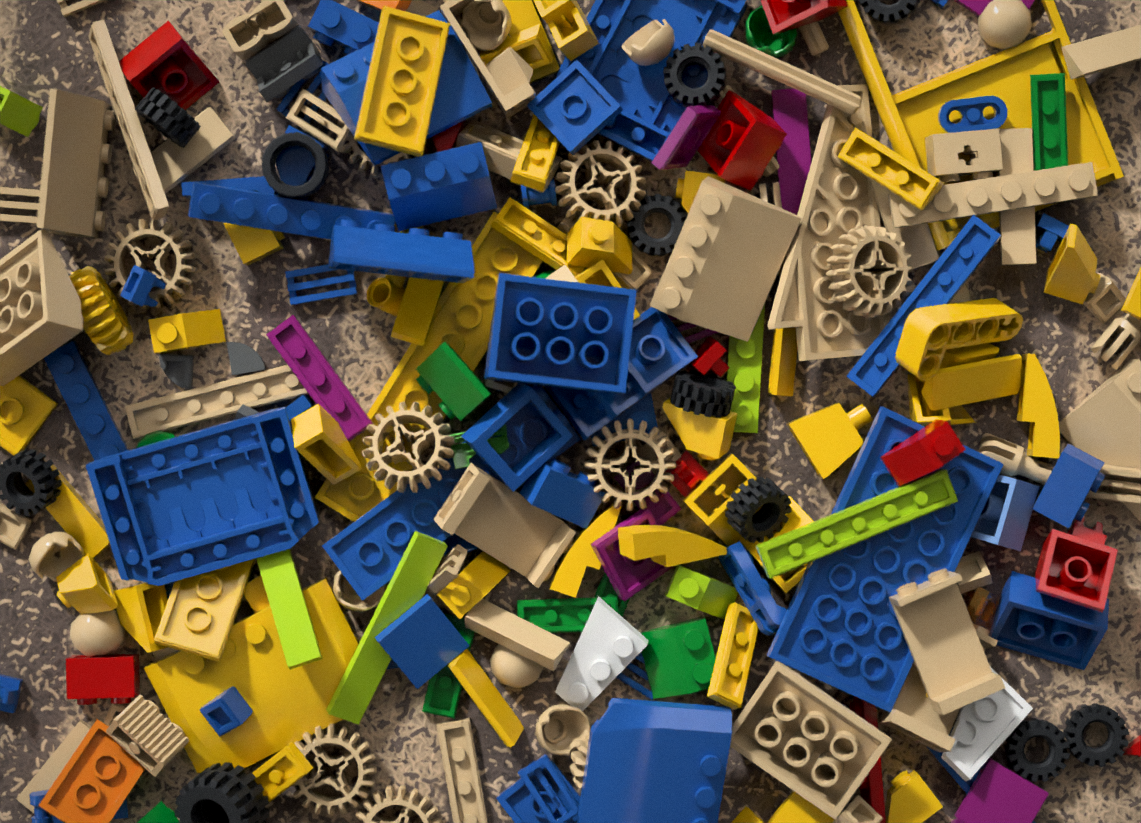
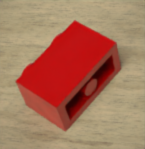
[66,654,140,705]

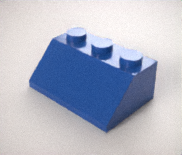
[381,141,497,231]
[989,571,1109,670]

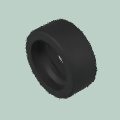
[262,132,329,199]

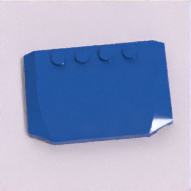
[557,0,750,161]
[86,407,320,586]
[577,698,732,823]

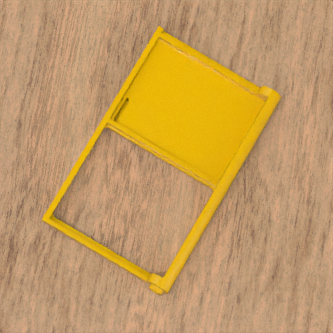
[838,0,1124,251]

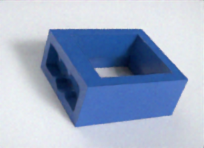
[461,383,573,492]

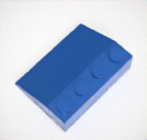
[321,10,492,166]
[328,220,474,283]
[484,273,637,395]

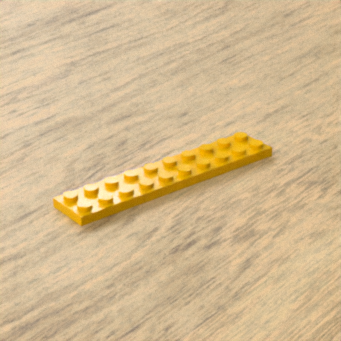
[315,212,543,522]

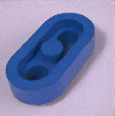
[938,96,1008,133]

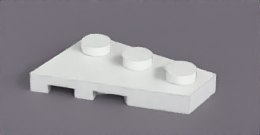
[555,596,649,712]

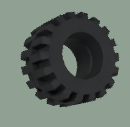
[175,762,270,823]

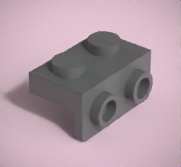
[245,25,323,102]

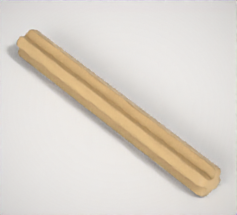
[703,30,862,115]

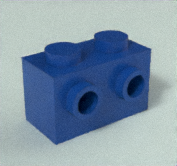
[308,0,379,55]
[1032,444,1106,528]
[520,458,606,528]

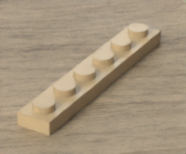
[888,162,1098,228]

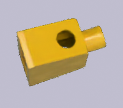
[786,403,873,479]

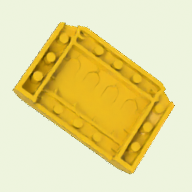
[144,577,360,773]

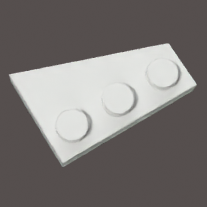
[941,667,1033,781]

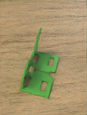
[449,425,509,470]

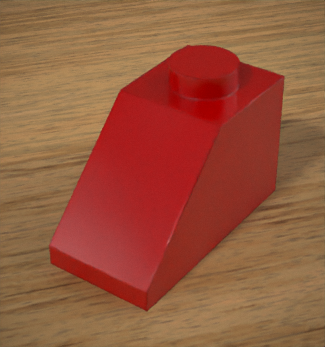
[880,420,966,486]

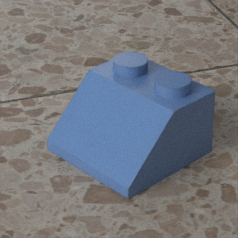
[971,474,1040,551]

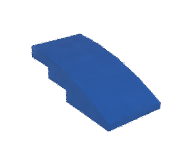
[544,307,698,441]

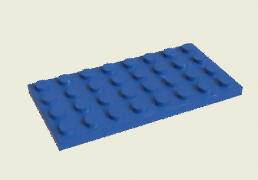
[766,406,1004,713]

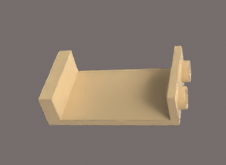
[440,0,535,119]
[433,463,576,588]
[889,569,1005,715]
[880,624,998,752]

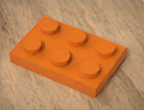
[38,719,145,823]

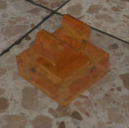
[965,587,1000,629]

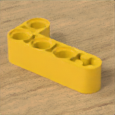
[895,298,1023,381]

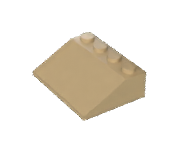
[37,89,115,238]
[649,176,802,342]
[0,229,83,386]
[1059,359,1141,523]
[730,661,892,820]

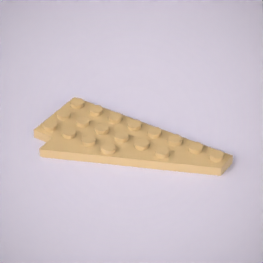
[768,84,889,361]

